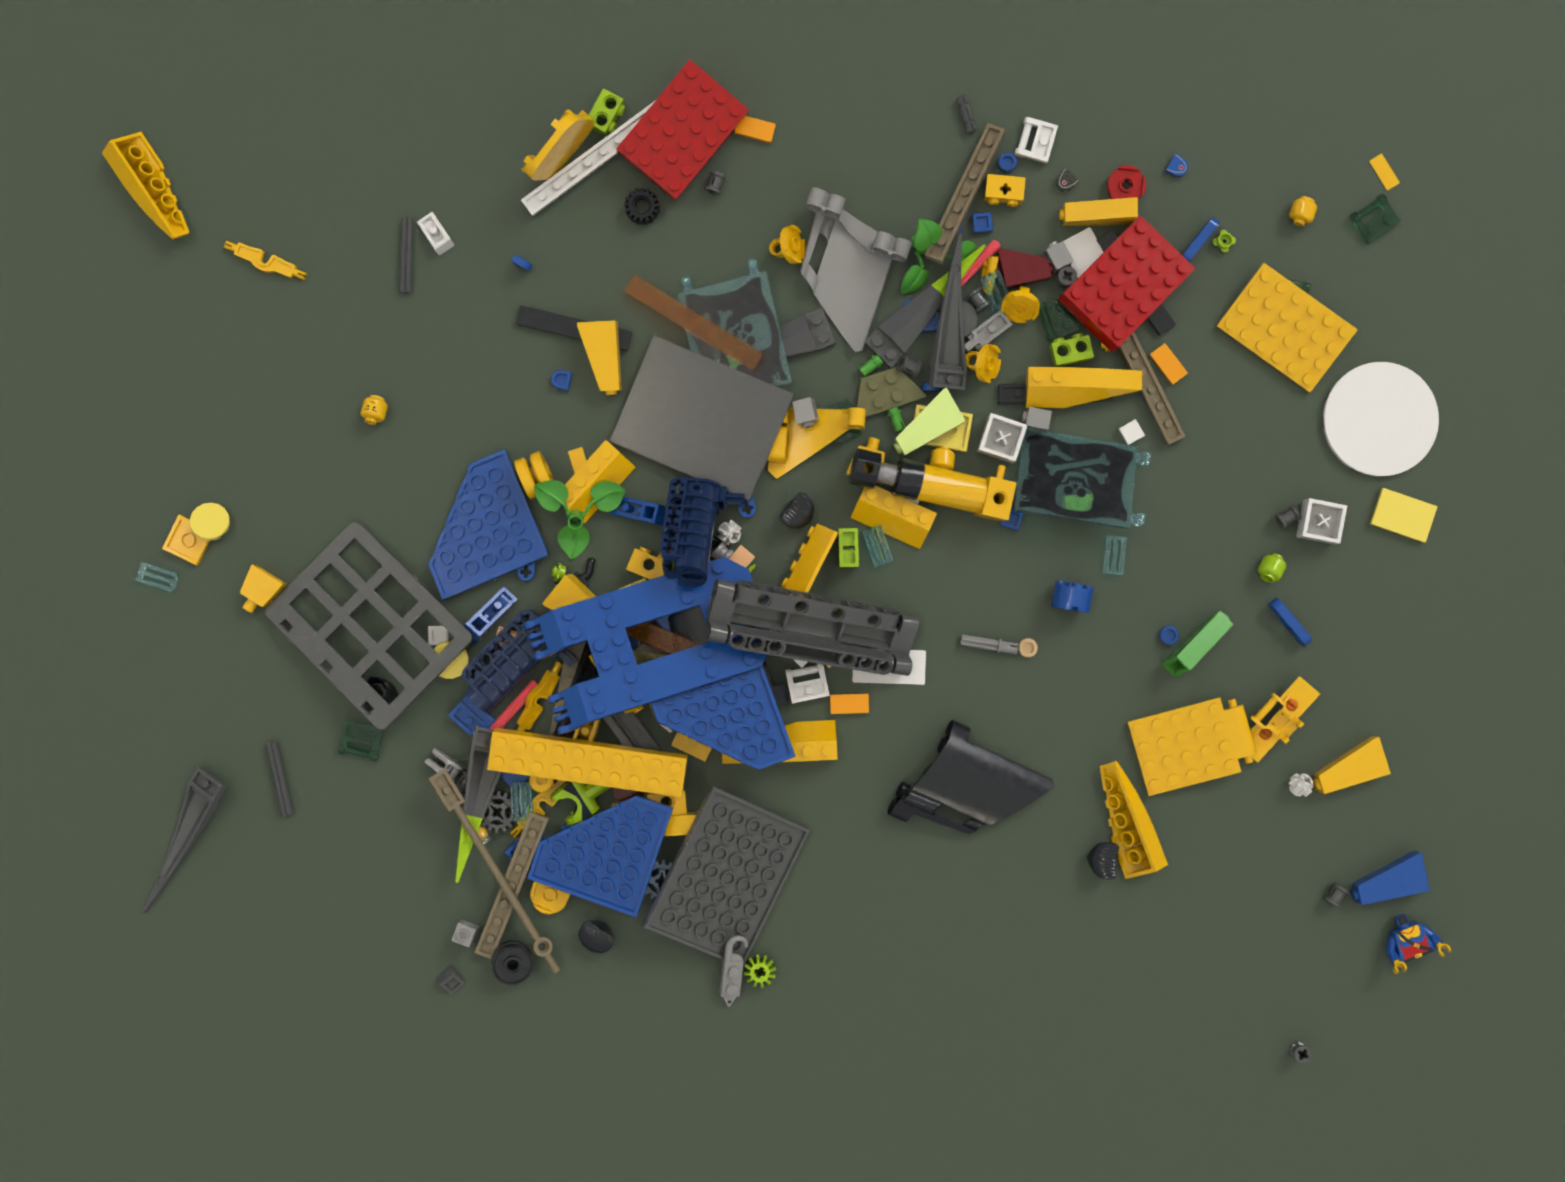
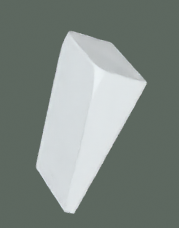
[417,212,455,255]

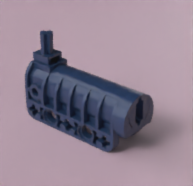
[660,477,745,587]
[462,610,578,714]

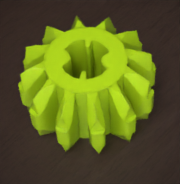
[744,954,776,988]

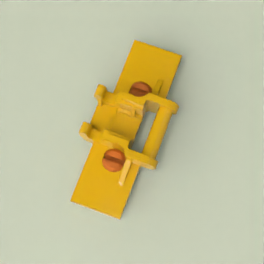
[1250,676,1320,763]

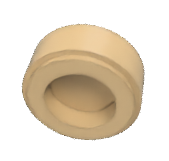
[1018,638,1038,657]

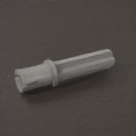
[960,635,1018,655]

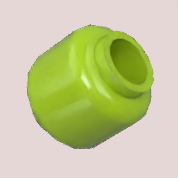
[1257,553,1286,583]

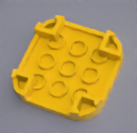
[521,109,595,181]

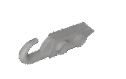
[719,935,748,1007]

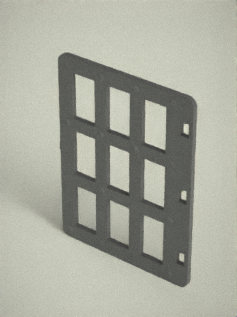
[265,522,473,730]

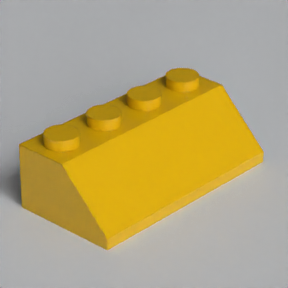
[564,440,636,524]
[850,485,937,549]
[781,524,838,593]

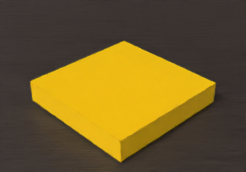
[162,515,210,566]

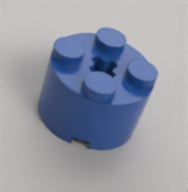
[1051,580,1093,613]

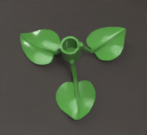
[900,219,978,294]
[535,480,626,560]

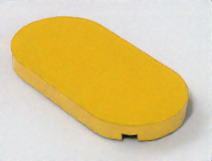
[530,881,571,914]

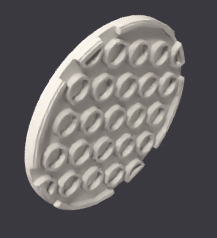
[1323,362,1439,477]

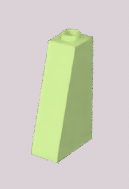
[894,388,965,456]

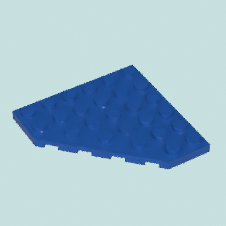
[428,449,550,600]
[651,666,796,770]
[527,795,674,918]

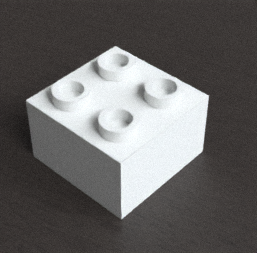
[977,413,1028,464]
[1296,498,1347,545]

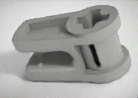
[424,748,465,782]

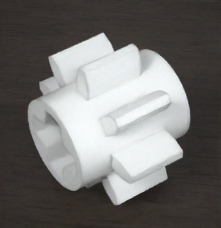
[718,520,742,545]
[1289,773,1314,797]

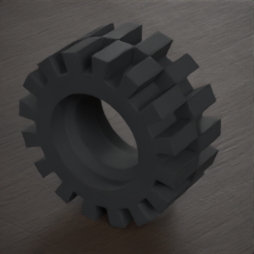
[624,188,660,225]

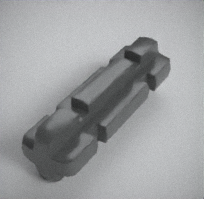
[956,95,977,133]

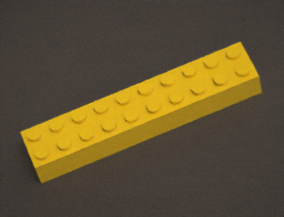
[487,728,688,797]

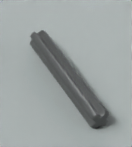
[400,217,413,293]
[266,741,292,817]

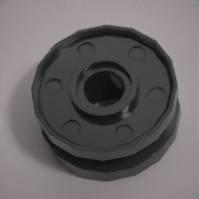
[491,940,533,985]

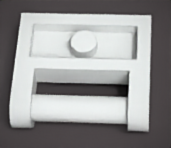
[1014,117,1058,164]
[785,663,830,704]

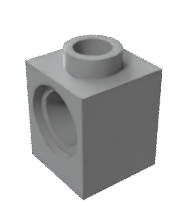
[1043,241,1074,273]
[792,397,819,428]
[1021,407,1052,432]
[451,919,480,947]

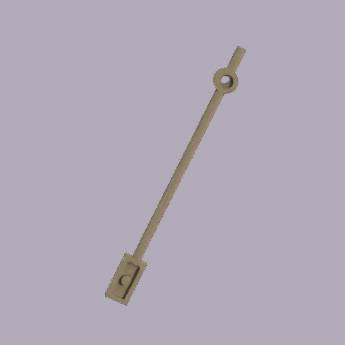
[427,769,560,974]

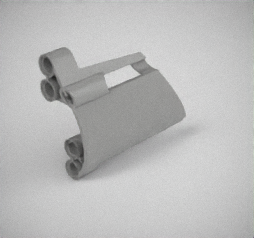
[800,187,912,353]

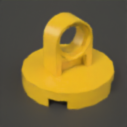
[769,225,806,264]
[1001,286,1040,324]
[966,344,1001,383]

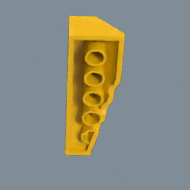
[102,132,190,240]
[1026,367,1142,408]
[722,720,838,764]
[1099,761,1168,879]

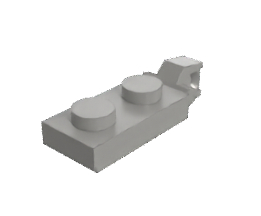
[965,310,1013,353]

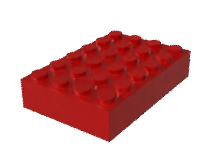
[616,59,749,202]
[1058,215,1195,353]

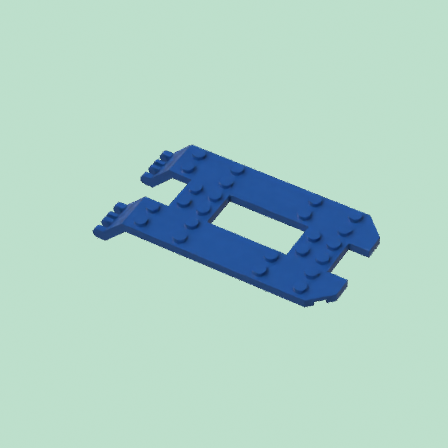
[524,557,774,735]

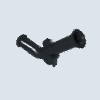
[554,558,596,588]

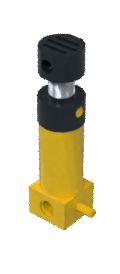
[849,448,1017,522]

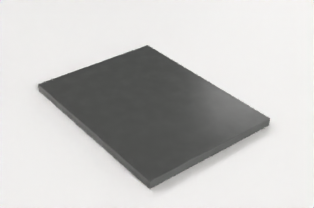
[610,335,795,501]
[642,785,810,967]

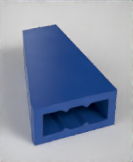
[1351,851,1430,905]

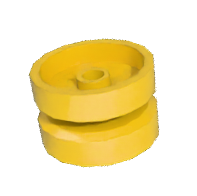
[514,451,553,500]

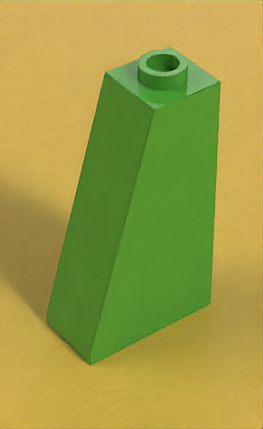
[1161,611,1234,677]

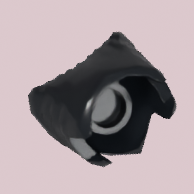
[779,492,814,529]
[363,677,399,711]
[1087,842,1119,880]
[578,920,615,953]

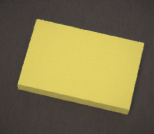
[914,405,973,452]
[1369,488,1438,543]

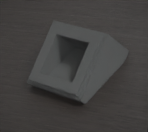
[437,965,466,995]

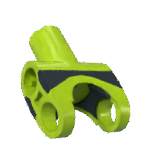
[550,781,612,825]

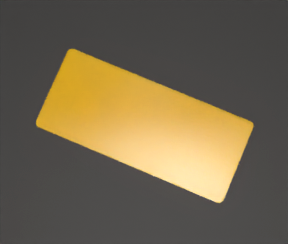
[1369,153,1400,191]
[568,447,587,473]

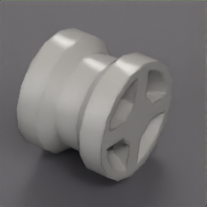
[711,542,734,559]

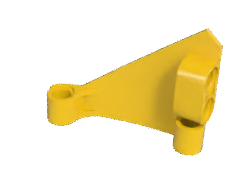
[768,407,866,479]

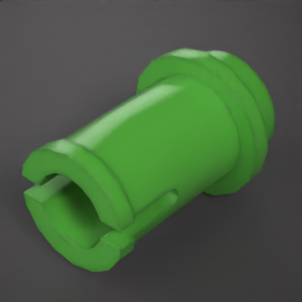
[858,354,883,377]
[887,407,906,432]

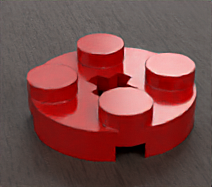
[1107,165,1146,200]

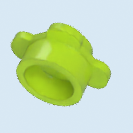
[1213,230,1236,253]
[551,562,566,582]

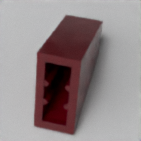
[996,249,1053,290]

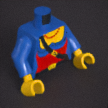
[1386,914,1451,974]

